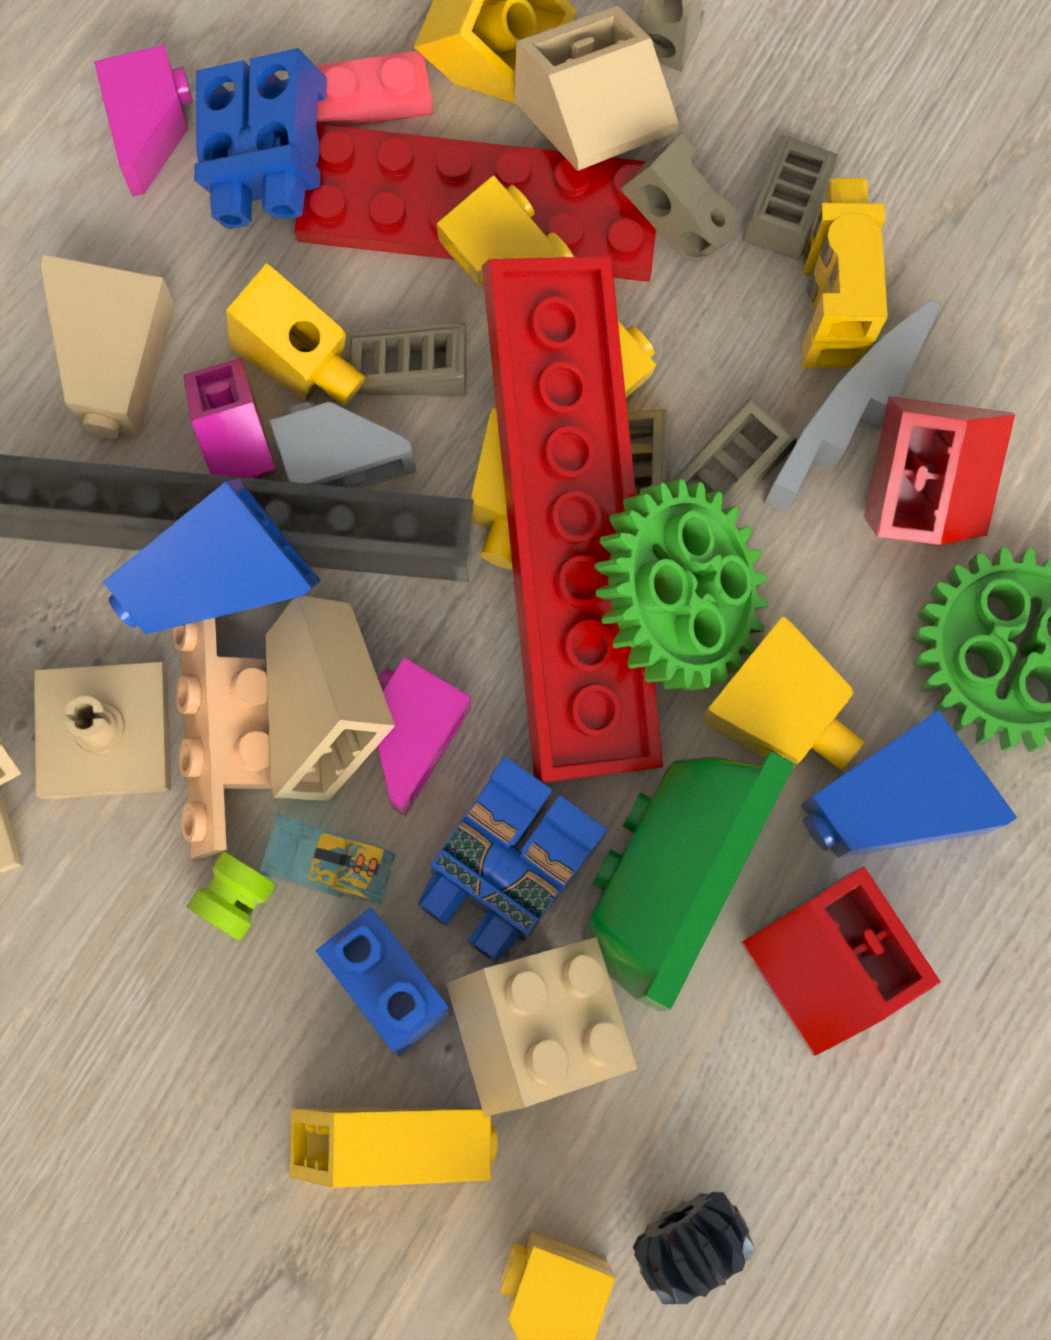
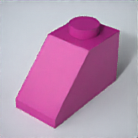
[94,45,193,197]
[183,358,276,488]
[378,657,472,816]

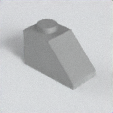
[270,402,416,508]

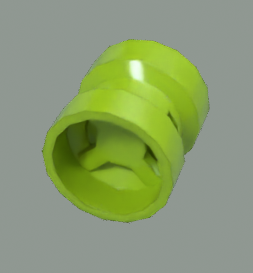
[186,851,278,941]

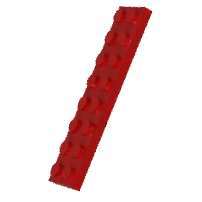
[482,256,664,782]

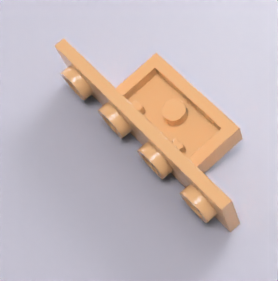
[173,618,271,859]

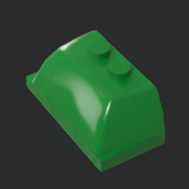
[583,751,795,1012]

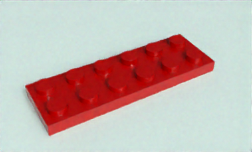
[295,124,656,282]

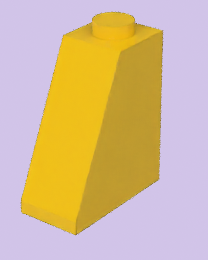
[289,1107,498,1188]

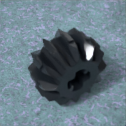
[633,1192,756,1305]

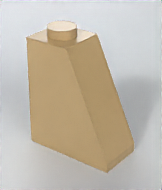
[40,254,175,439]
[265,595,395,801]

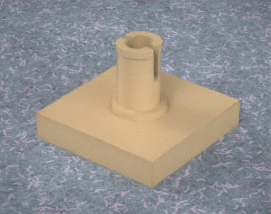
[34,662,171,800]

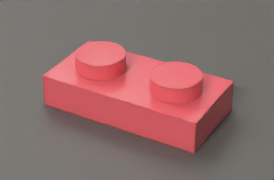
[316,51,433,127]

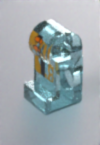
[260,814,396,905]

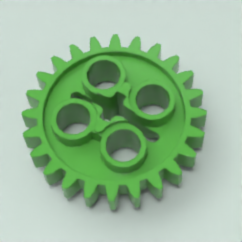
[595,479,768,691]
[912,547,1051,752]

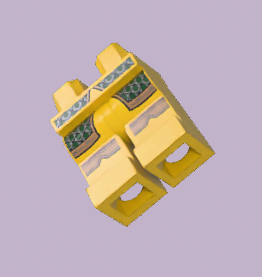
[801,178,888,369]

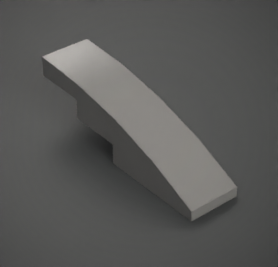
[764,299,942,513]

